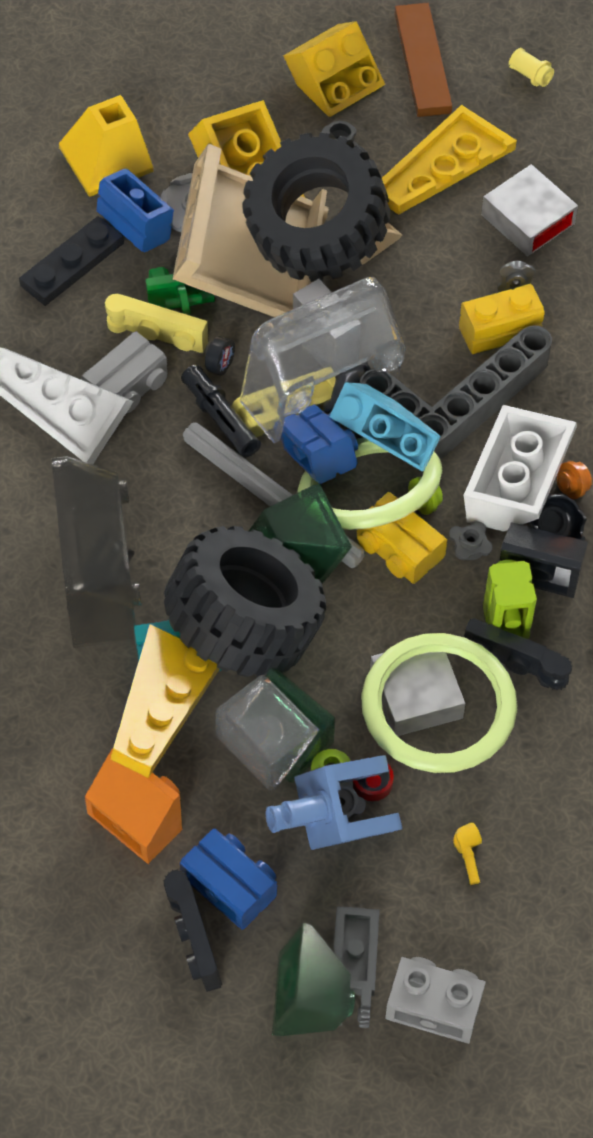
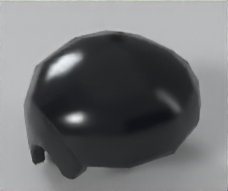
[527,494,587,541]

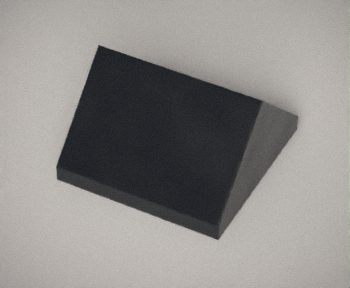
[500,522,588,598]

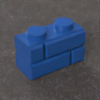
[96,169,174,252]
[277,404,358,484]
[180,829,277,930]

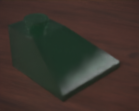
[248,485,352,584]
[272,923,355,1036]

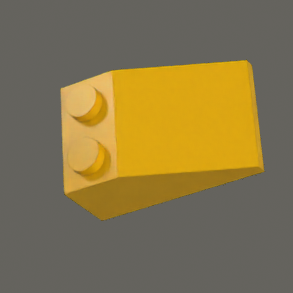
[188,100,305,198]

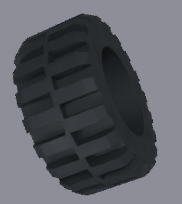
[242,132,390,282]
[164,526,326,678]

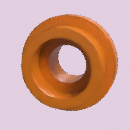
[557,461,592,499]

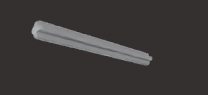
[183,423,365,568]

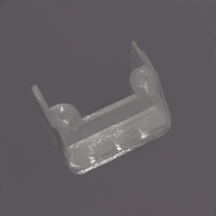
[240,277,406,443]

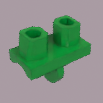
[145,267,215,315]

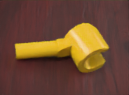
[453,822,482,885]

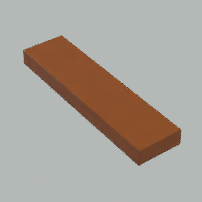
[395,3,452,117]

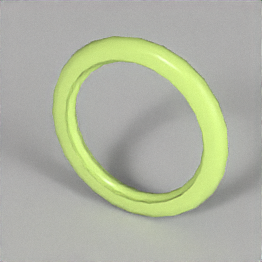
[298,437,442,530]
[361,633,517,773]

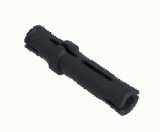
[181,364,261,458]

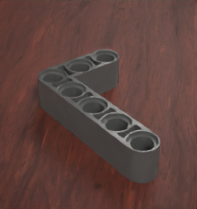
[360,325,552,459]

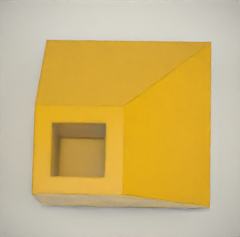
[59,95,154,197]

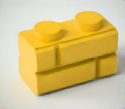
[459,284,545,355]
[357,492,447,584]

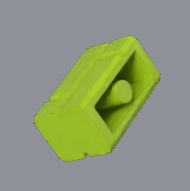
[483,560,537,639]

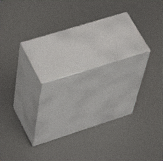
[481,164,578,257]
[370,652,465,736]

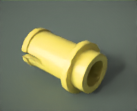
[509,48,554,87]

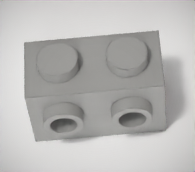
[385,957,486,1044]

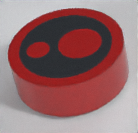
[352,764,394,801]

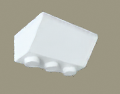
[463,405,577,531]

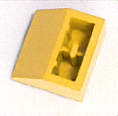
[283,21,385,117]

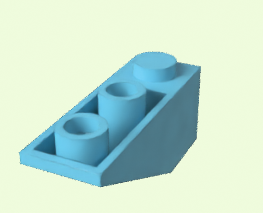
[329,382,441,471]

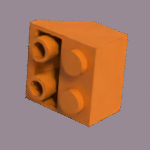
[85,748,182,864]

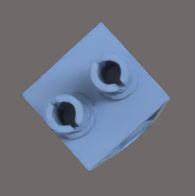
[266,755,403,850]

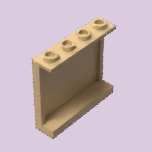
[173,144,329,324]

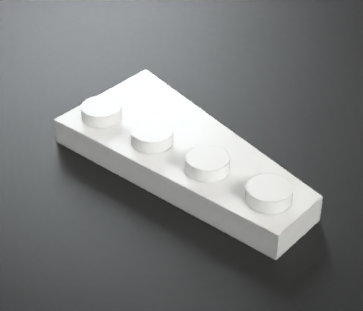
[0,347,134,465]

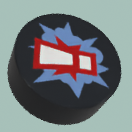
[205,336,235,376]

